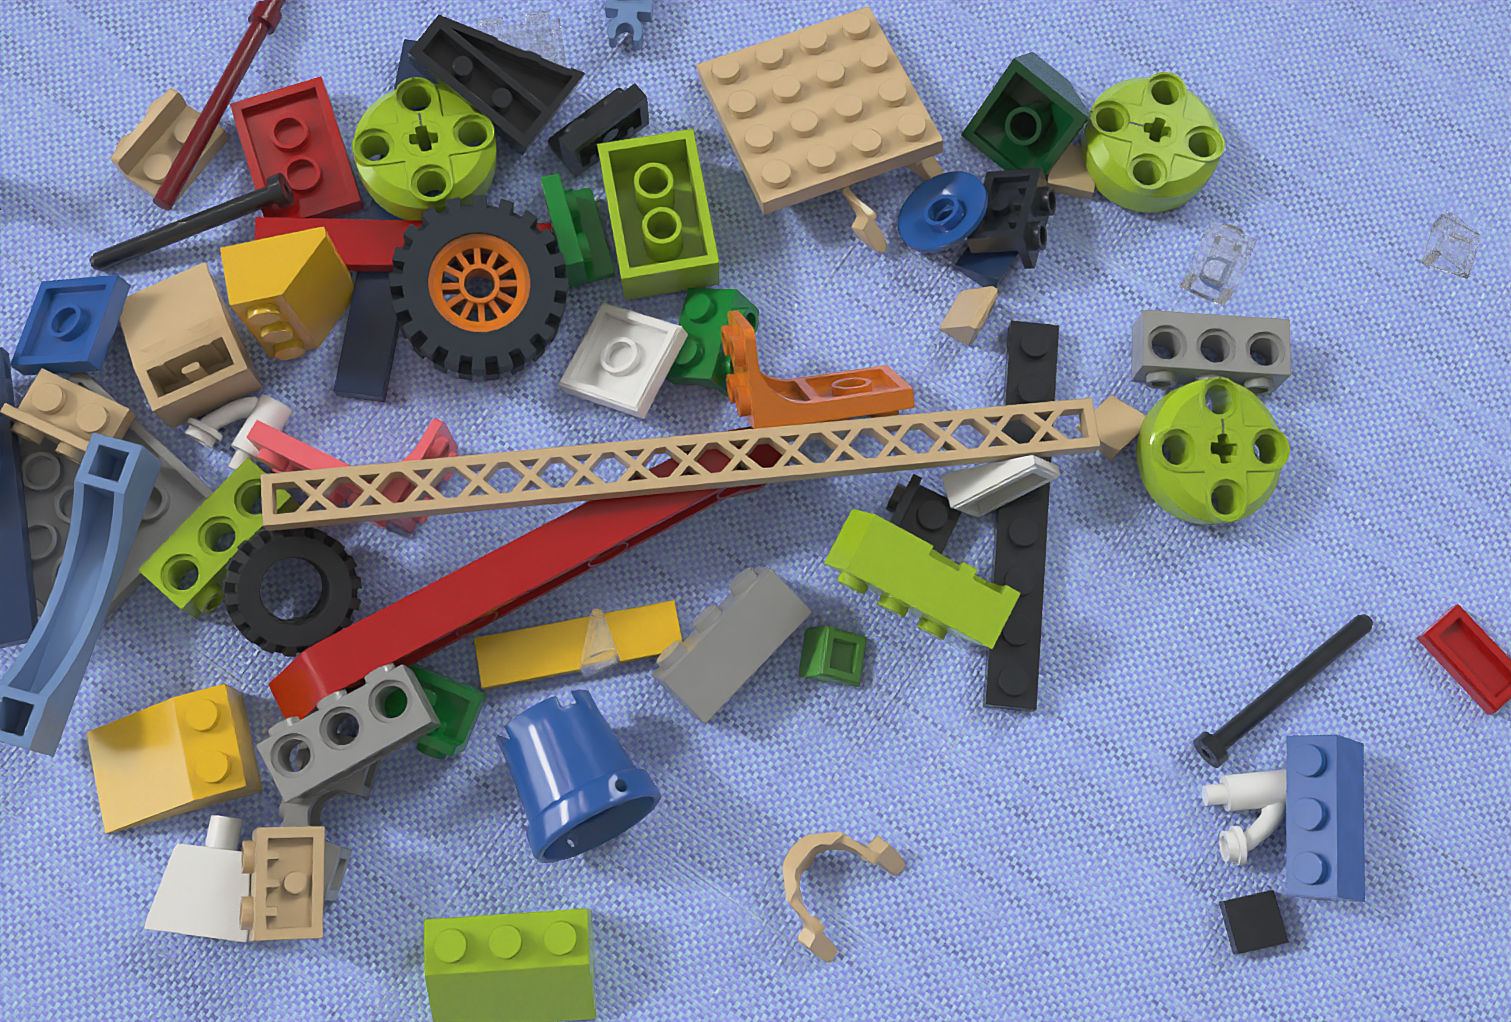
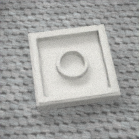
[558,302,688,419]

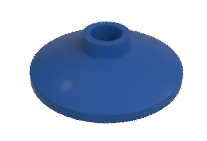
[898,171,988,253]

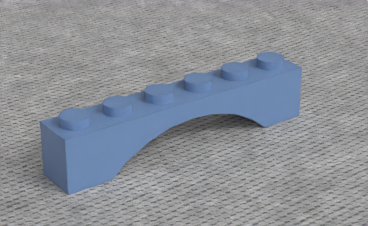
[0,432,162,757]

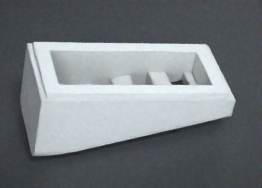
[942,455,1060,518]

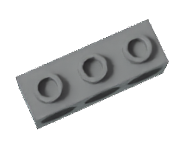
[1131,310,1291,395]
[256,663,442,805]

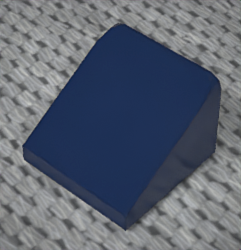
[954,246,1020,288]

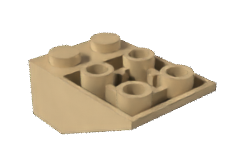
[119,262,264,429]

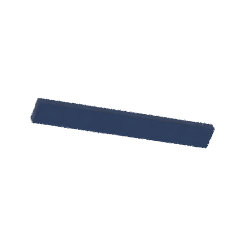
[333,39,434,402]

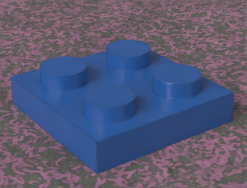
[10,275,131,375]

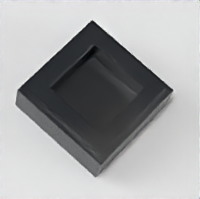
[1219,890,1289,954]

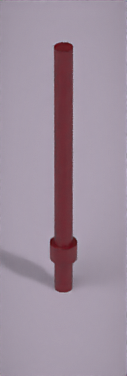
[153,0,286,211]

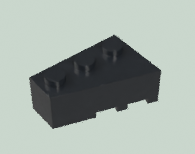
[408,14,585,156]

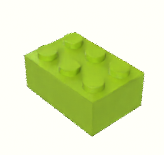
[597,129,719,301]

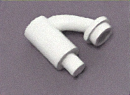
[184,394,292,471]
[1202,769,1286,866]

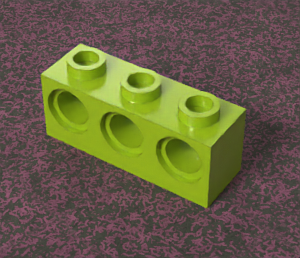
[137,458,300,619]

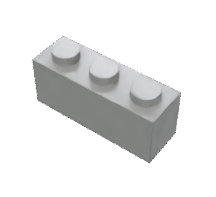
[651,566,812,724]

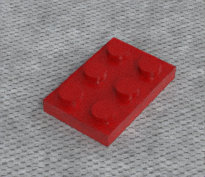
[230,76,365,219]

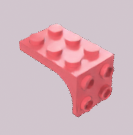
[246,418,460,534]

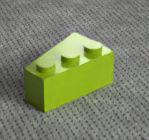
[823,509,1021,649]

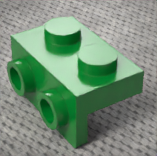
[665,288,759,397]
[384,663,488,760]

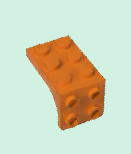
[721,310,915,429]

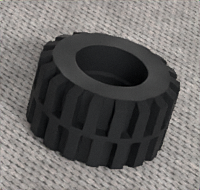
[222,527,362,657]

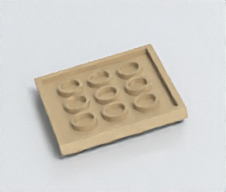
[696,6,943,215]

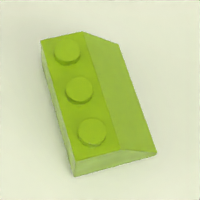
[423,908,597,1022]

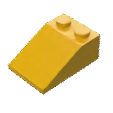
[86,683,263,834]

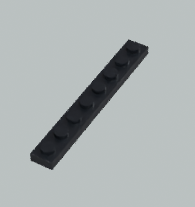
[983,320,1059,712]

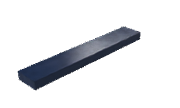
[0,347,38,649]

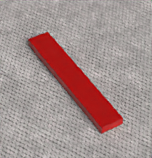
[254,217,551,274]

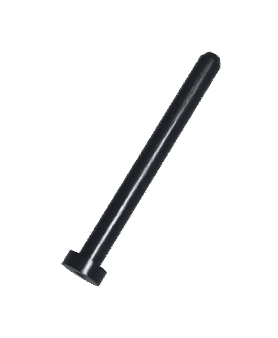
[89,173,295,271]
[1193,614,1373,768]

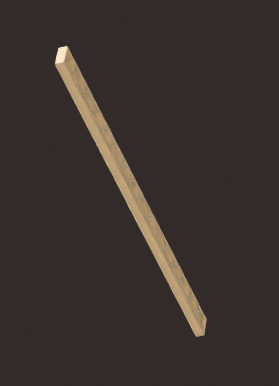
[260,398,1100,531]

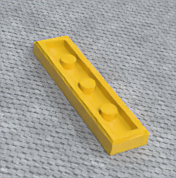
[474,600,682,691]

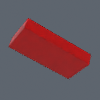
[1416,604,1511,715]

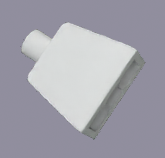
[144,815,261,943]

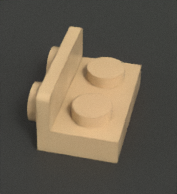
[111,88,230,203]
[0,368,136,465]
[239,826,325,941]

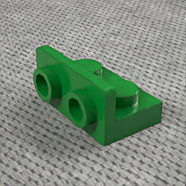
[540,173,615,288]

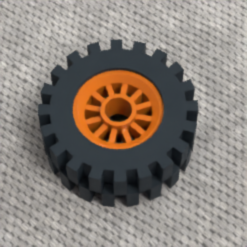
[389,195,568,381]

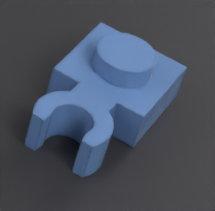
[605,0,655,50]

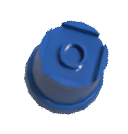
[496,689,661,863]

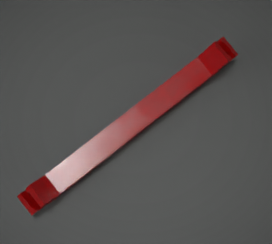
[268,426,790,720]

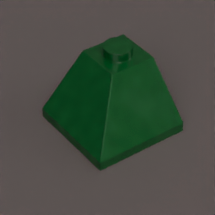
[961,52,1091,178]

